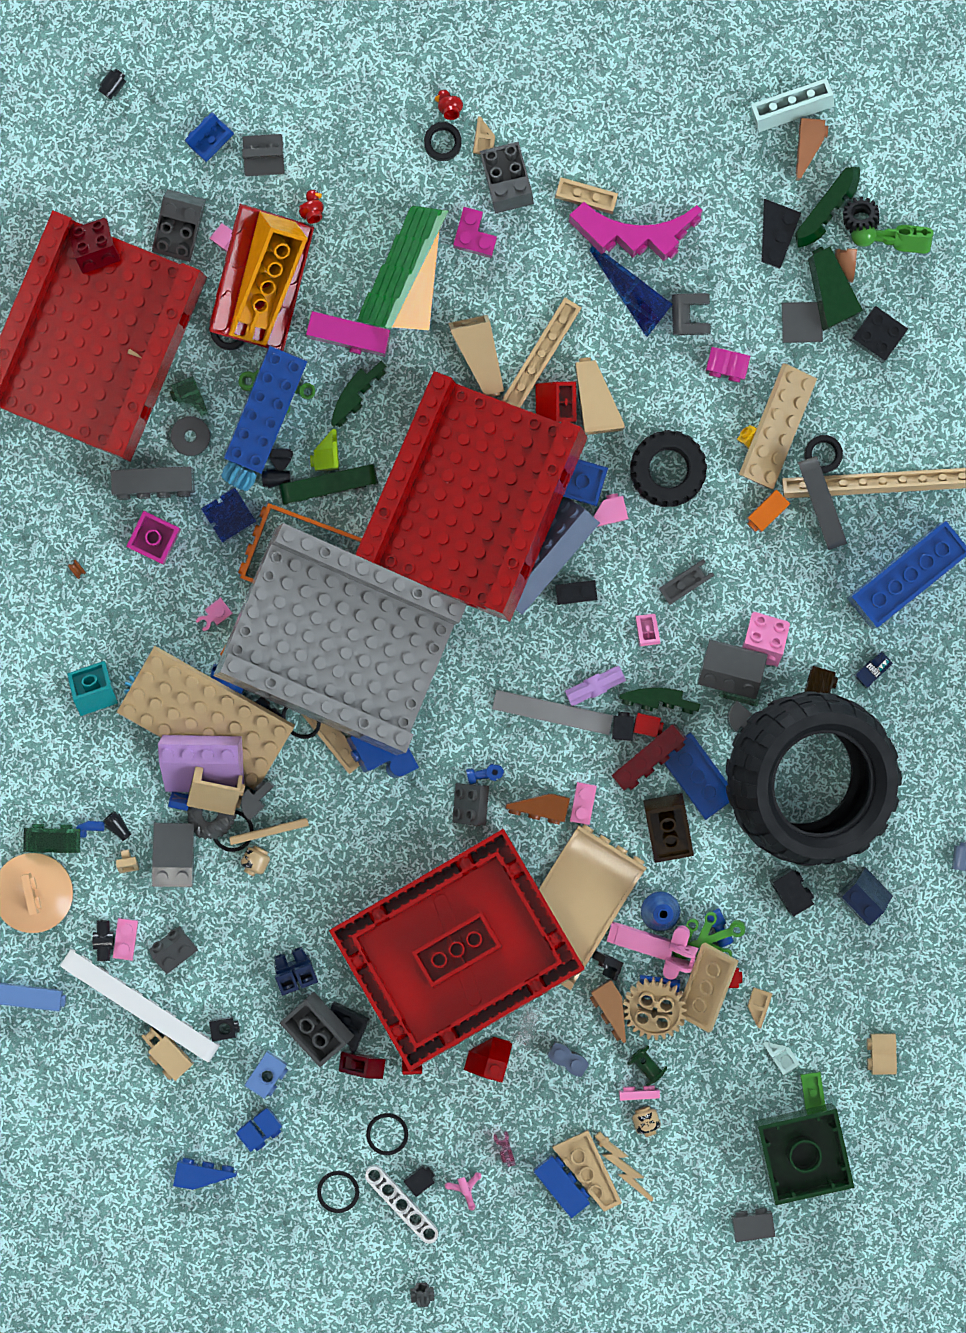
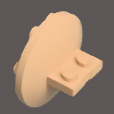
[0,853,73,933]

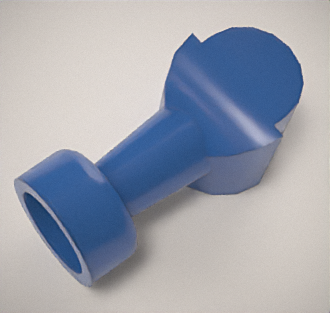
[466,764,504,784]
[705,908,734,947]

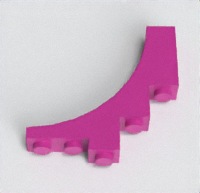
[569,202,702,261]

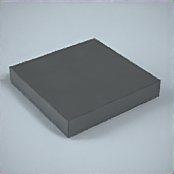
[781,302,823,343]

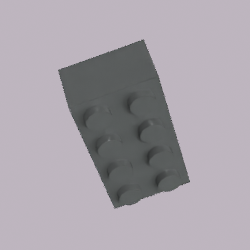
[110,466,195,500]

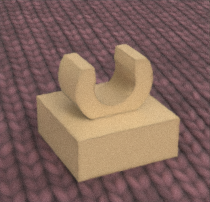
[116,849,139,874]

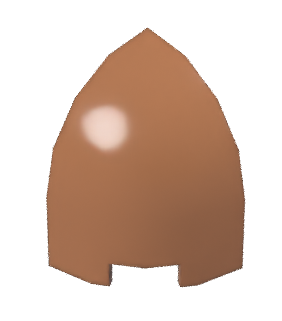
[835,249,857,283]

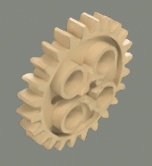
[623,977,688,1040]

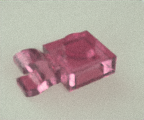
[494,1131,516,1167]

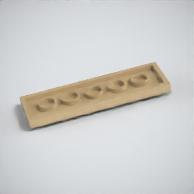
[739,363,817,490]

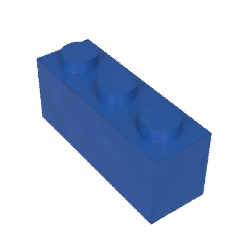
[533,1155,590,1219]

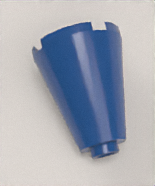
[641,892,681,932]

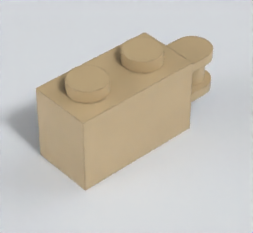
[141,1026,194,1081]

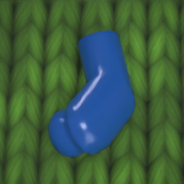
[75,821,105,838]

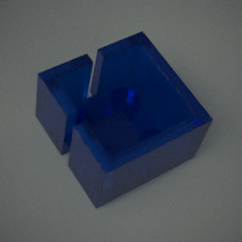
[201,488,258,544]

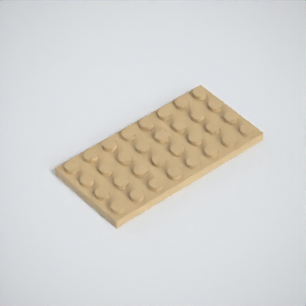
[116,646,295,790]

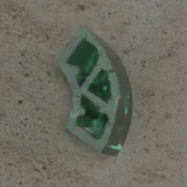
[23,824,80,853]

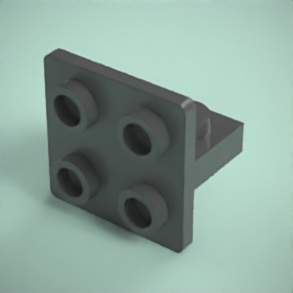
[242,134,285,176]
[452,783,489,826]

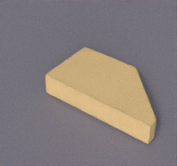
[473,116,495,154]
[747,987,772,1029]

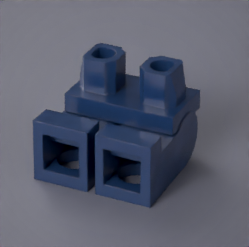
[274,947,318,996]

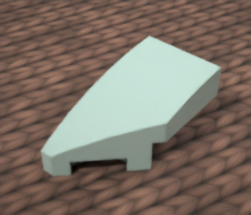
[763,1042,800,1076]

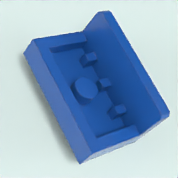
[185,112,234,162]

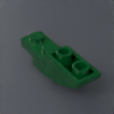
[331,361,387,428]
[619,688,701,715]

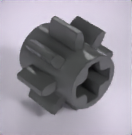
[410,1282,435,1307]

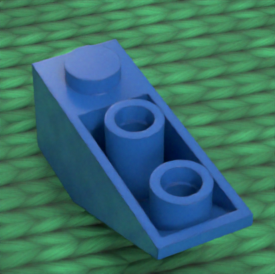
[173,1158,238,1190]

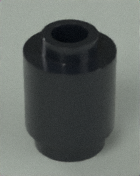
[98,69,127,100]

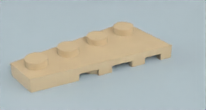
[552,1130,622,1211]

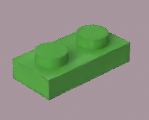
[800,1071,825,1109]

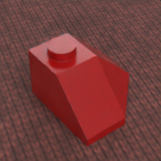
[464,1037,513,1083]

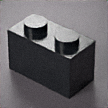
[555,580,598,605]

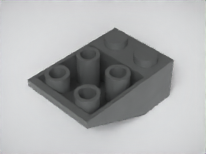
[480,142,534,214]
[152,189,206,262]

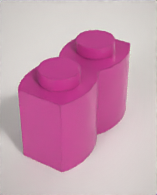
[706,347,751,383]

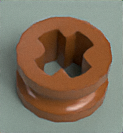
[67,559,86,579]

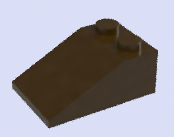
[643,793,694,863]

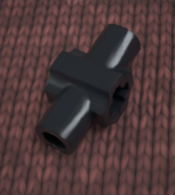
[92,920,114,961]

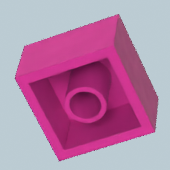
[126,511,181,565]

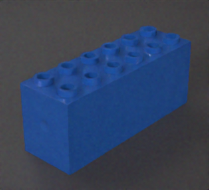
[224,345,307,474]
[847,521,966,629]

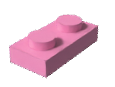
[570,782,597,825]
[113,918,138,961]
[619,1085,660,1101]

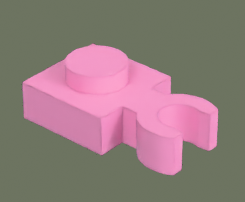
[196,597,233,631]

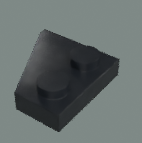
[330,1001,370,1053]

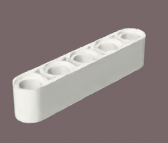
[365,1165,438,1244]

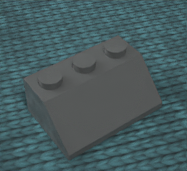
[698,639,768,699]

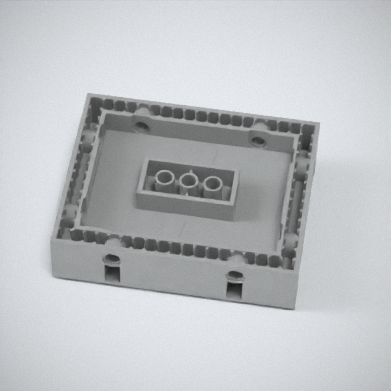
[213,523,467,755]

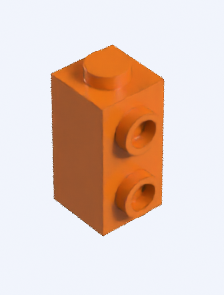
[746,489,790,533]

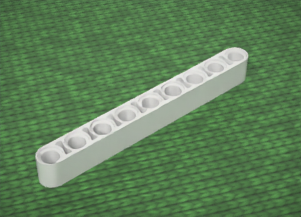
[60,949,220,1062]

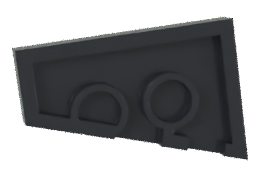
[761,199,801,269]

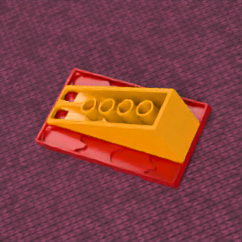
[209,204,314,350]

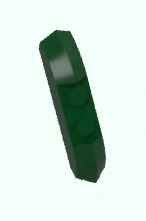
[795,167,860,248]

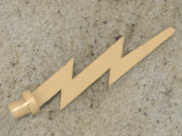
[594,1131,653,1201]

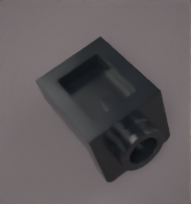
[592,951,624,981]

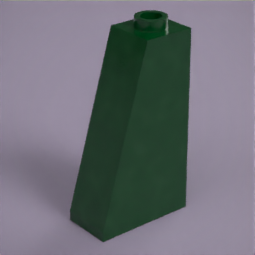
[808,246,863,331]

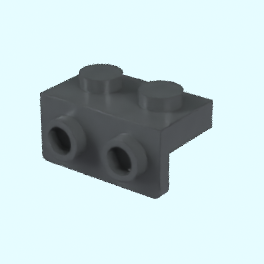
[149,926,198,974]

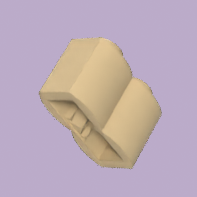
[866,1033,897,1075]

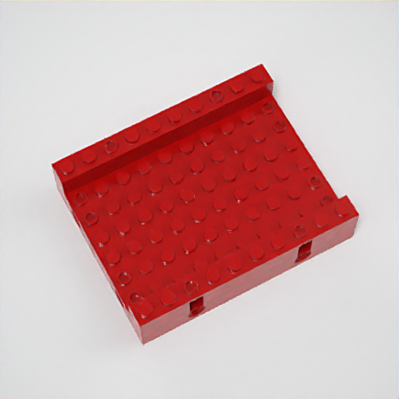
[0,210,208,462]
[355,371,588,622]
[329,829,586,1071]

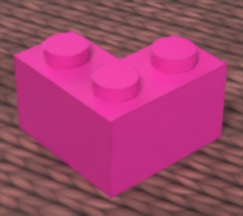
[453,207,497,258]

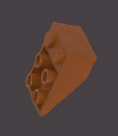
[505,793,570,825]

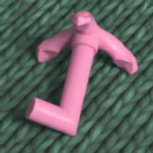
[444,1172,481,1211]

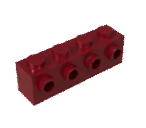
[611,723,687,791]

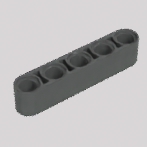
[798,456,847,550]

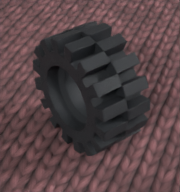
[843,197,879,233]

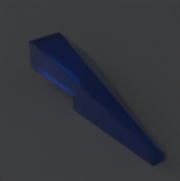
[589,246,673,337]

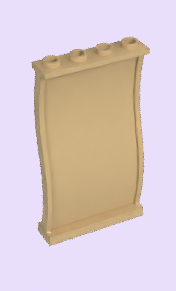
[539,824,647,990]

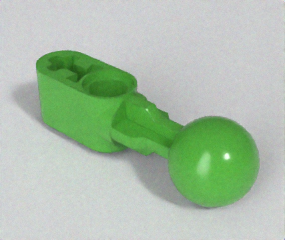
[851,225,934,254]

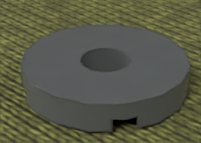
[171,416,210,456]

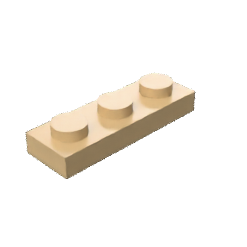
[555,177,618,214]

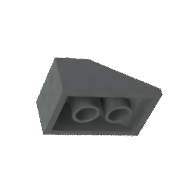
[152,822,194,887]

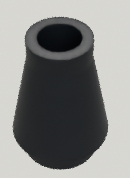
[262,469,291,489]
[103,811,132,841]

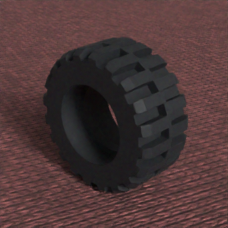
[630,430,707,507]

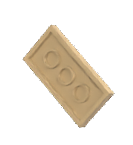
[682,943,739,1033]

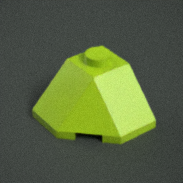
[310,429,339,472]

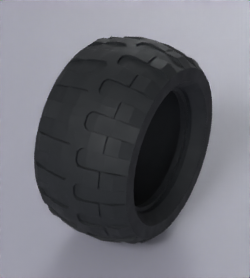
[725,692,902,866]

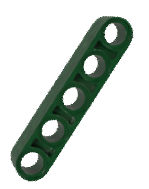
[279,464,378,505]

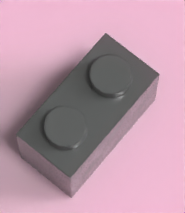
[731,1208,776,1242]

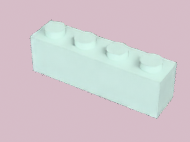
[751,78,834,132]

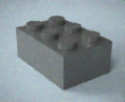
[280,992,354,1067]

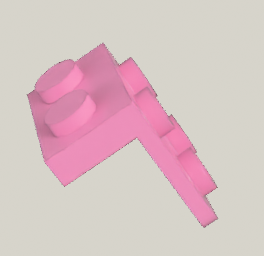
[742,612,790,667]

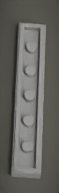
[492,690,613,735]

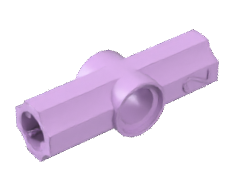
[565,666,626,706]

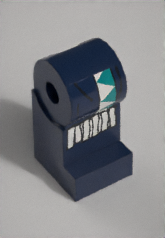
[854,651,893,688]

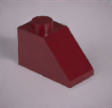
[339,1052,386,1079]

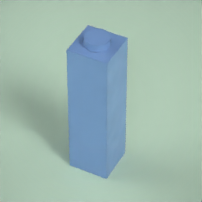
[0,983,66,1011]

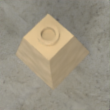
[448,315,504,397]
[575,357,625,435]

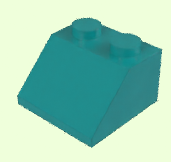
[67,661,118,716]

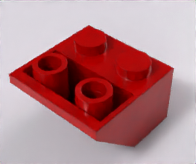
[535,382,577,423]

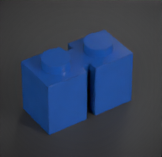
[236,1106,283,1152]

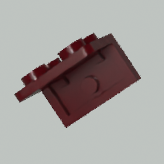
[69,218,121,274]

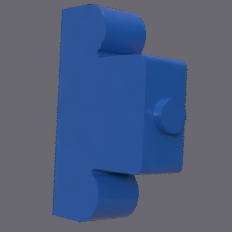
[347,736,419,778]

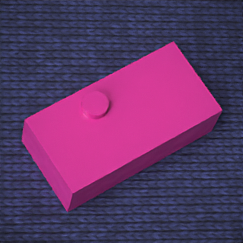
[306,311,391,357]

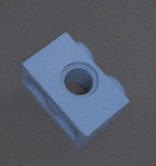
[244,1050,288,1099]

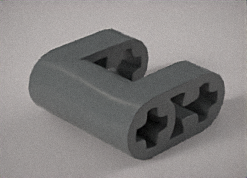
[672,293,711,336]

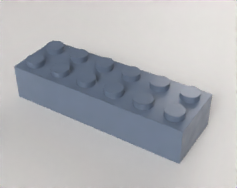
[515,498,600,615]

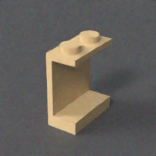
[187,766,245,815]

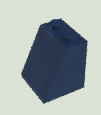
[837,867,893,926]

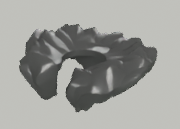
[187,807,236,840]

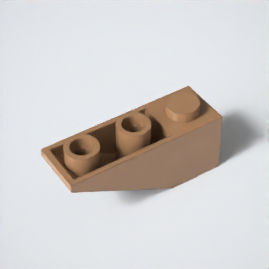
[590,979,626,1044]

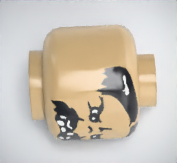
[241,845,270,876]
[632,1106,661,1137]

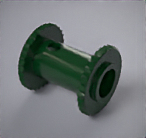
[627,1045,667,1086]

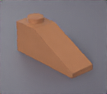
[795,118,828,181]

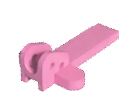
[607,922,699,980]

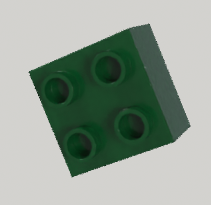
[754,1103,855,1205]

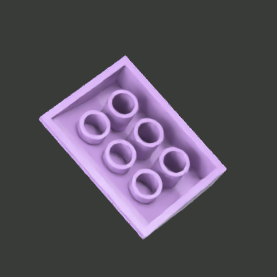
[158,735,245,793]

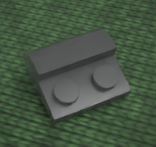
[727,701,752,732]
[241,780,275,821]

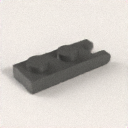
[659,559,715,605]

